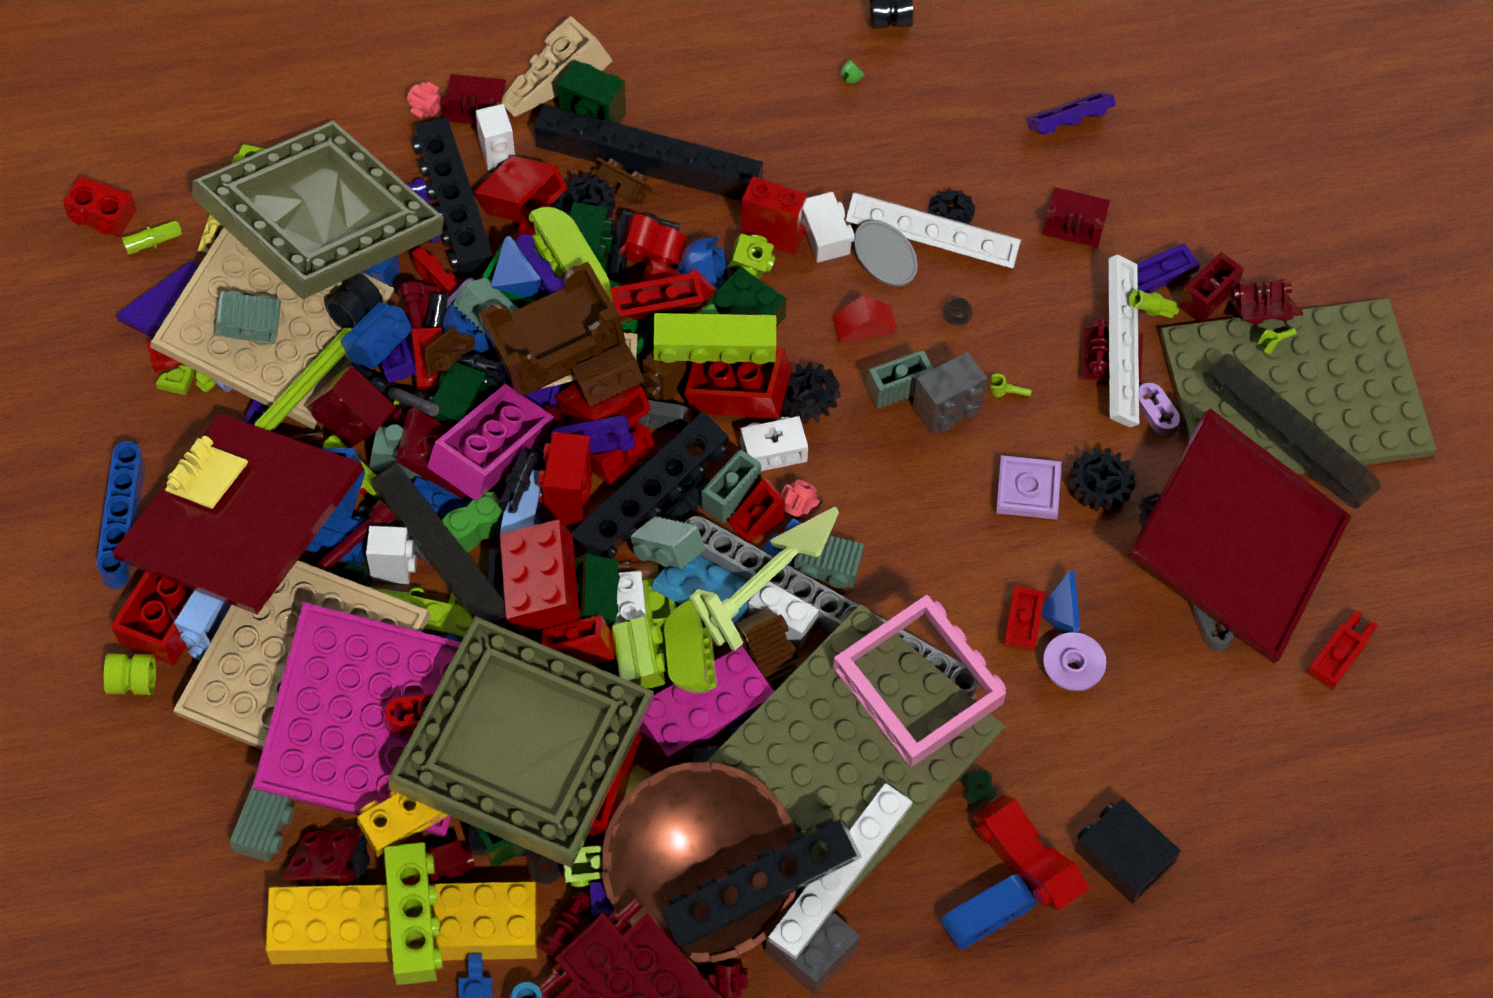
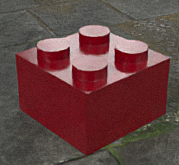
[306,365,396,448]

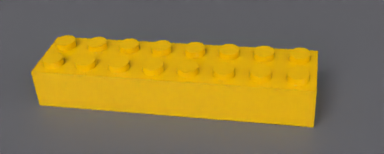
[266,882,537,964]

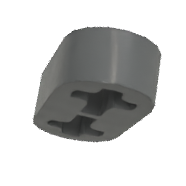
[637,400,693,431]
[1192,604,1234,651]

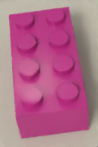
[427,384,554,501]
[639,646,774,768]

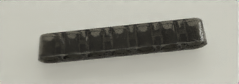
[1203,354,1380,509]
[370,463,507,626]

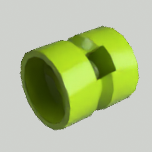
[103,653,156,695]

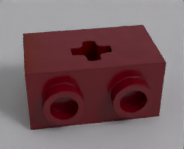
[1179,252,1244,323]

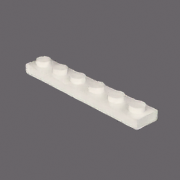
[846,192,1022,268]
[1108,254,1139,428]
[768,783,913,960]

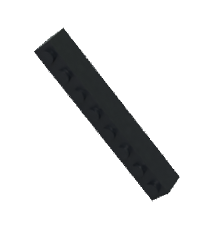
[534,105,763,201]

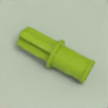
[122,221,182,255]
[1129,289,1179,318]

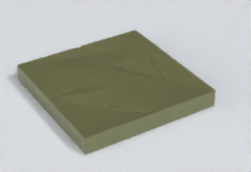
[192,121,444,300]
[388,616,654,868]

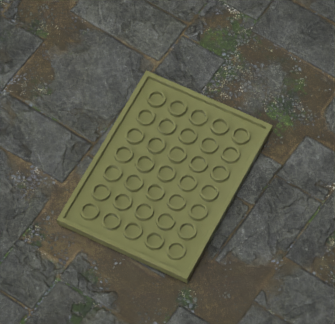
[1160,299,1437,474]
[706,604,1006,913]

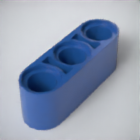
[940,874,1038,950]

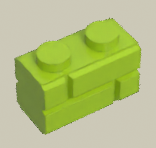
[612,616,668,688]

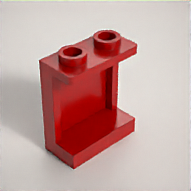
[741,177,807,256]

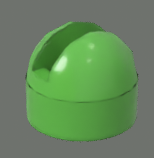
[841,59,865,84]

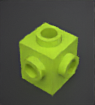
[727,233,775,279]

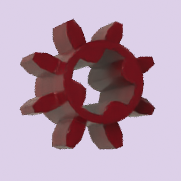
[708,959,748,998]

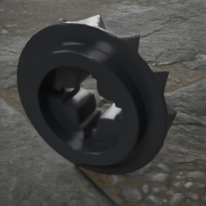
[929,187,975,224]

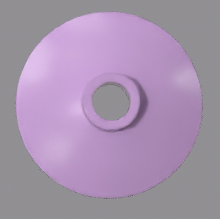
[1043,632,1106,691]

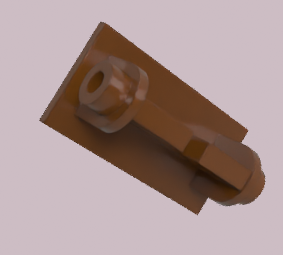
[591,157,653,204]
[424,325,475,377]

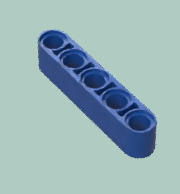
[97,441,145,589]

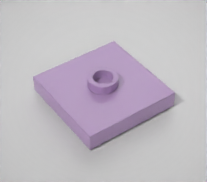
[996,455,1062,520]

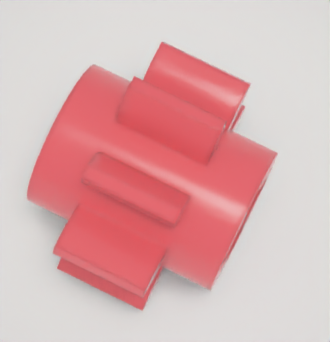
[407,82,441,118]
[781,480,820,518]

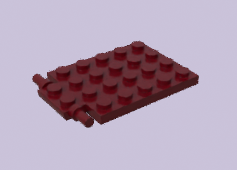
[538,896,722,998]

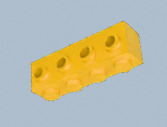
[357,791,449,857]

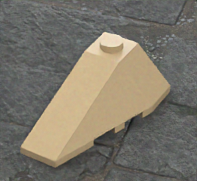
[502,16,613,117]

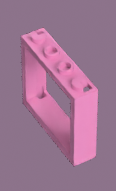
[833,594,1006,768]

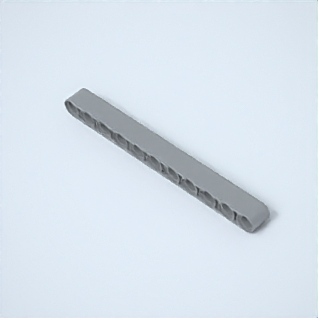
[684,516,979,700]

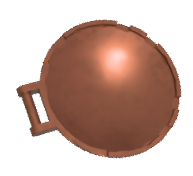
[602,762,798,963]

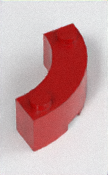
[972,795,1090,910]

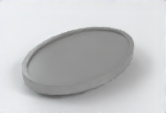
[854,220,918,287]

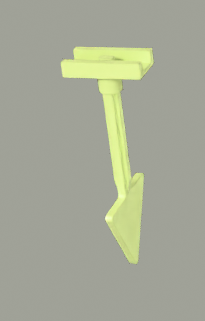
[690,507,839,650]

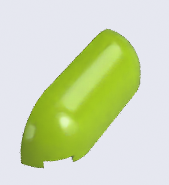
[529,207,610,293]
[664,599,717,694]

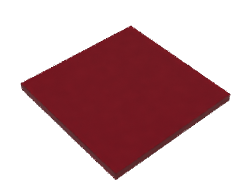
[1128,408,1351,663]
[112,413,364,615]

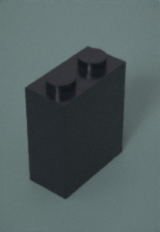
[1075,798,1181,905]

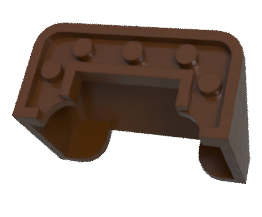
[478,262,625,395]

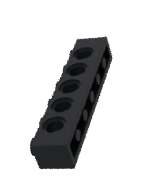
[411,117,494,280]
[571,411,729,559]
[661,817,862,947]

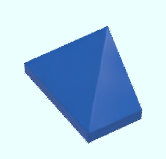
[490,236,541,299]
[1041,571,1080,634]

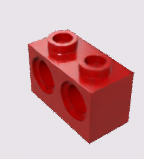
[63,176,136,237]
[591,421,658,485]

